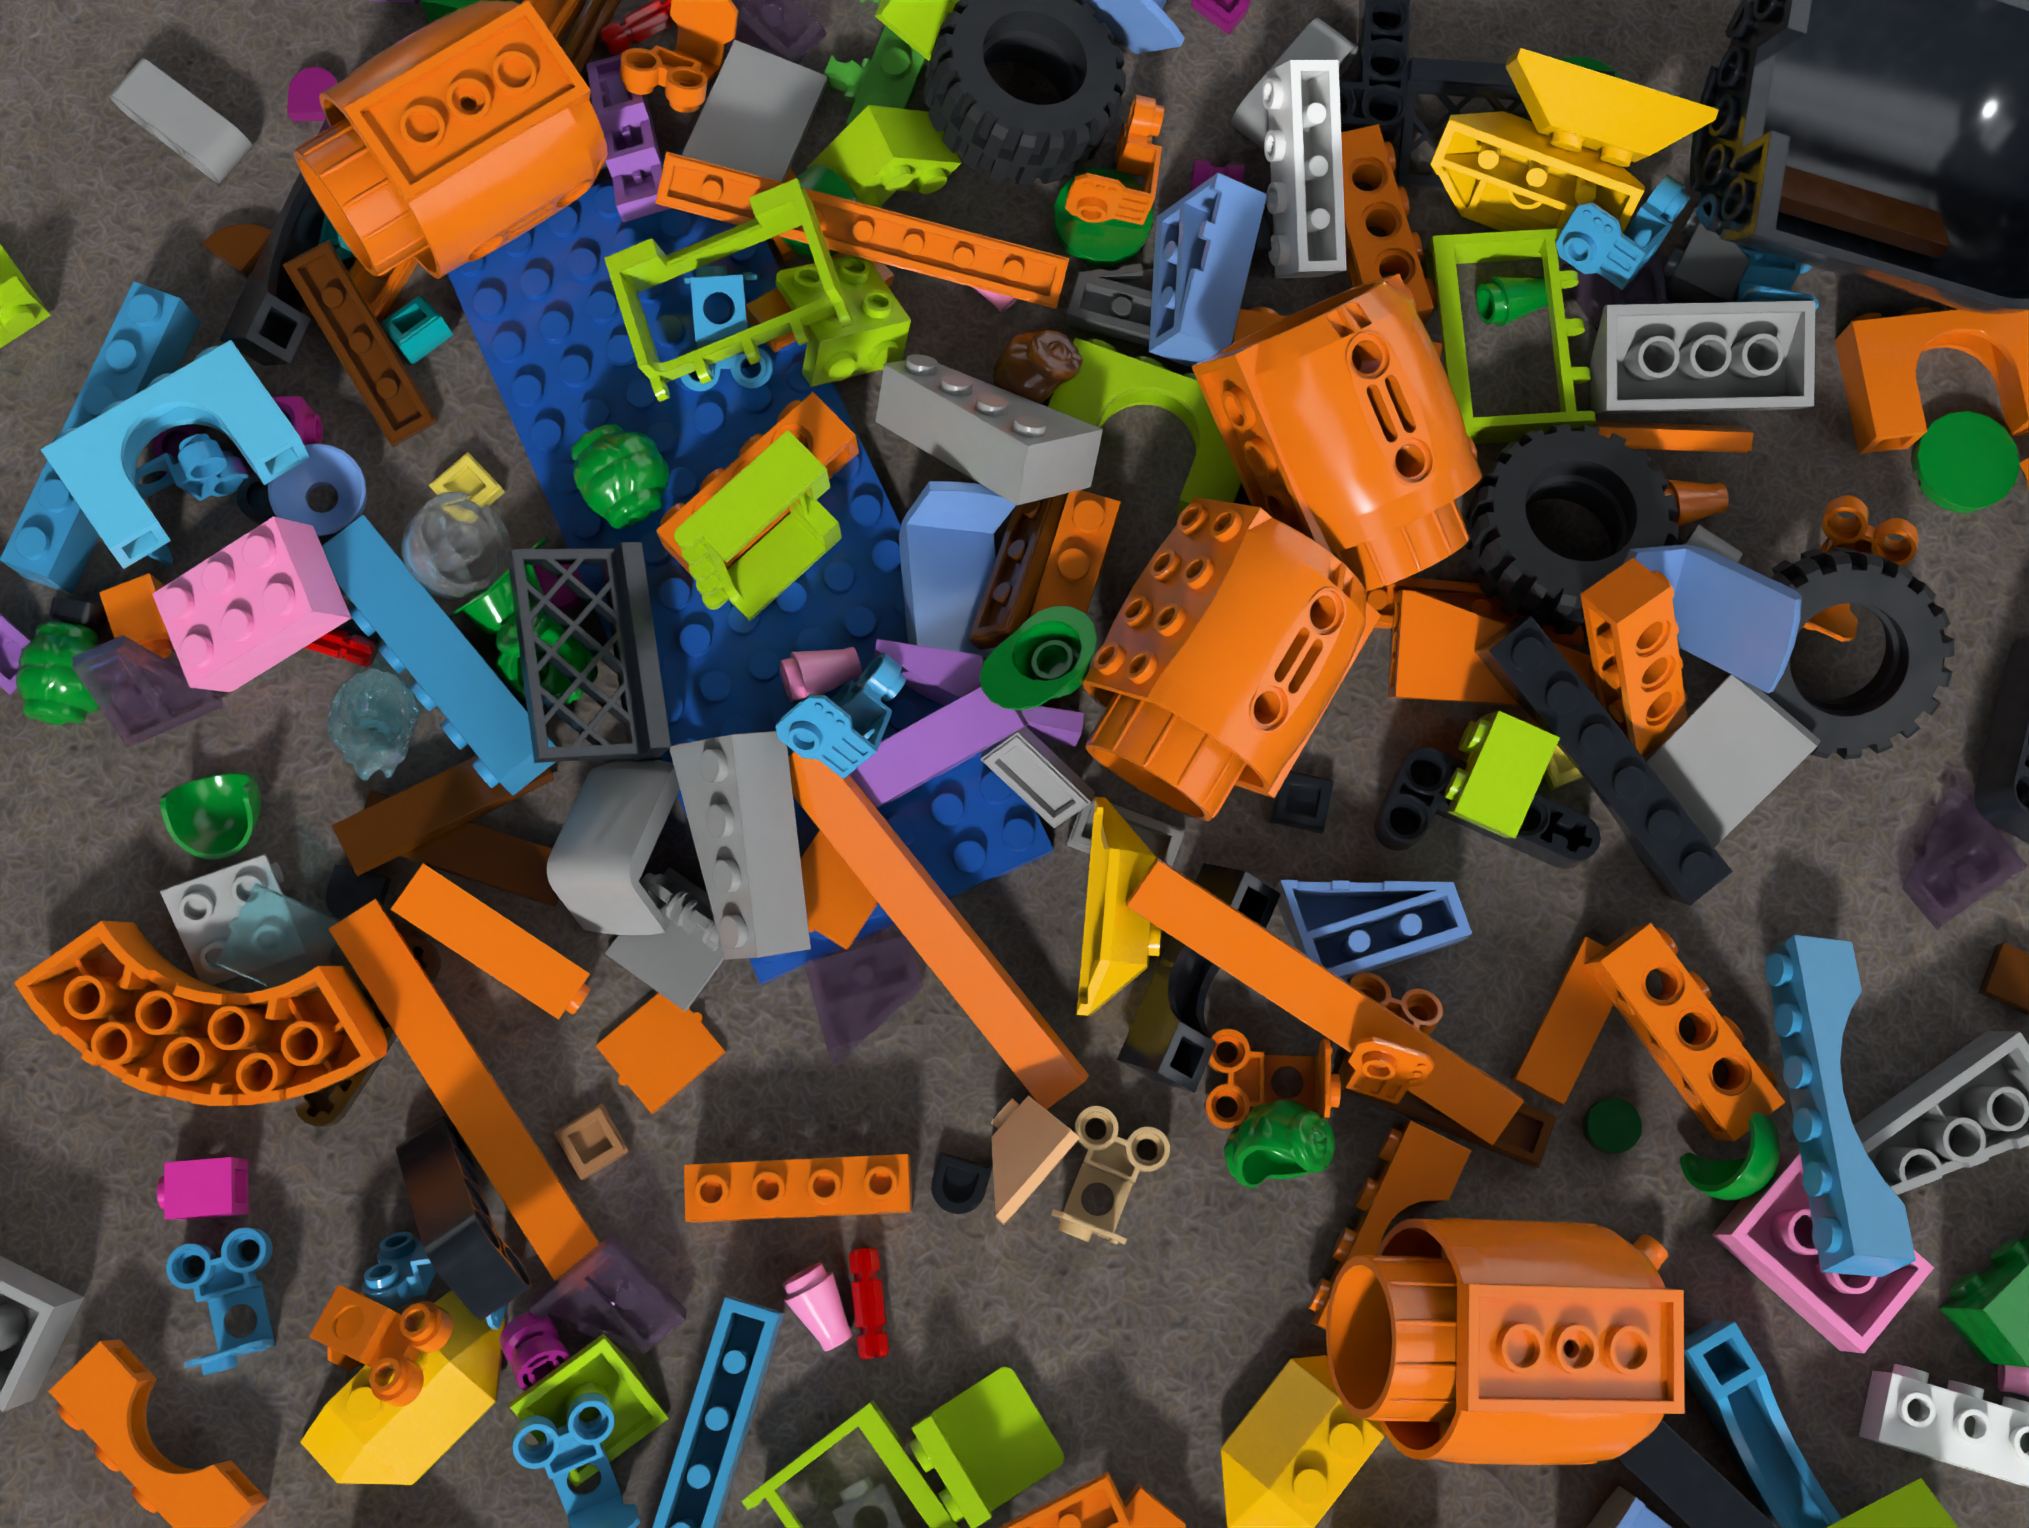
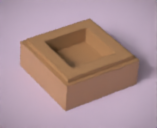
[553,1104,631,1180]

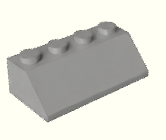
[1590,301,1815,414]

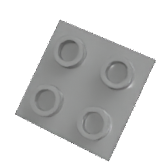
[160,853,307,986]
[605,867,725,1012]

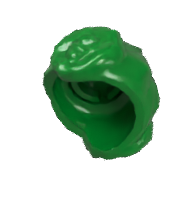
[571,423,669,529]
[495,605,599,705]
[15,621,115,725]
[1223,1099,1335,1189]

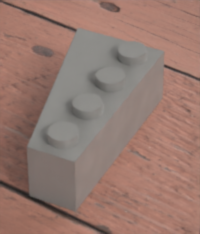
[875,354,1103,505]
[670,731,811,960]
[1854,1031,2029,1195]
[0,1256,84,1412]

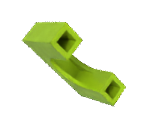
[1048,337,1242,517]

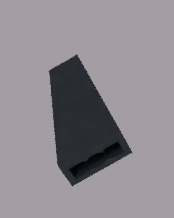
[1617,1420,1777,1528]

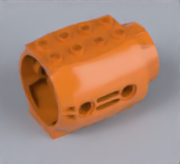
[294,0,608,279]
[1191,274,1482,592]
[1083,497,1381,821]
[1326,1218,1685,1465]

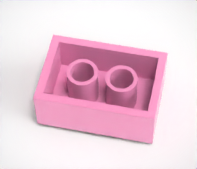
[152,516,352,692]
[1711,1151,1934,1353]

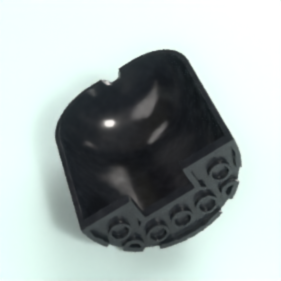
[1690,0,2029,314]

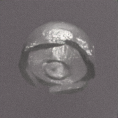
[401,492,512,601]

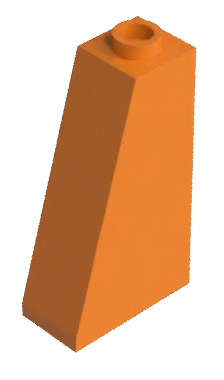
[1388,590,1597,706]
[391,863,591,1020]

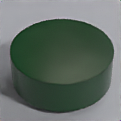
[1583,1098,1642,1154]

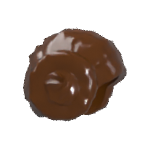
[993,329,1083,407]

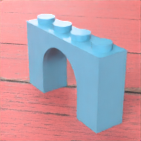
[40,340,310,569]

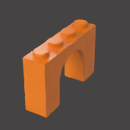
[1835,307,2029,454]

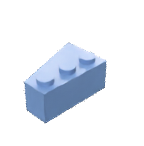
[1149,173,1267,368]
[1274,880,1472,980]

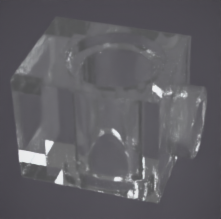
[832,1476,909,1528]

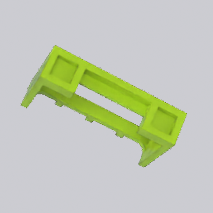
[604,178,853,402]
[1424,228,1596,444]
[674,430,842,622]
[741,1400,959,1528]

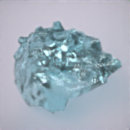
[326,668,420,781]

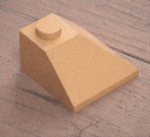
[991,1096,1080,1225]

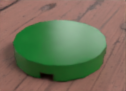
[1054,168,1153,268]
[1911,411,2020,514]

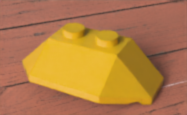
[1505,48,1719,167]
[1430,111,1645,234]
[1076,797,1162,1016]
[300,1290,505,1485]
[1220,1355,1386,1528]

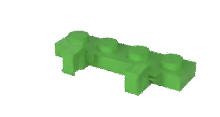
[824,0,928,126]

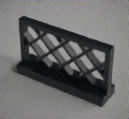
[1396,57,1615,188]
[507,542,671,763]

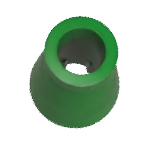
[1476,276,1548,327]

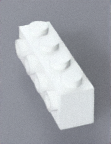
[1262,60,1347,279]
[1859,1364,2029,1488]

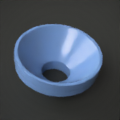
[268,444,367,539]

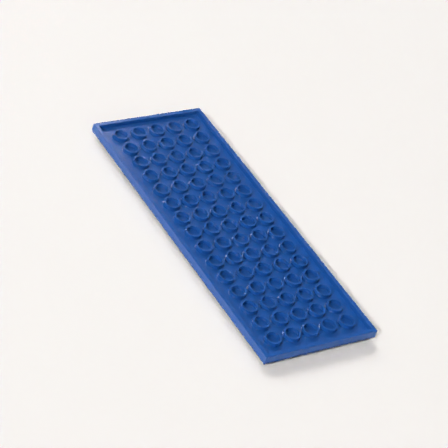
[448,149,1054,985]

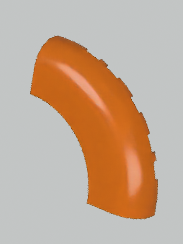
[13,921,388,1106]

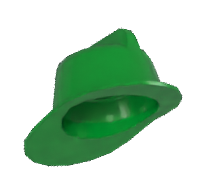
[449,536,549,646]
[979,606,1098,710]

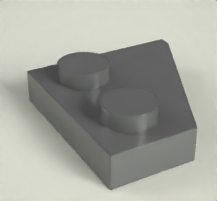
[1065,263,1153,347]

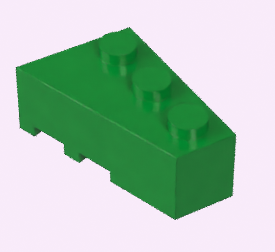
[1938,1236,2029,1367]

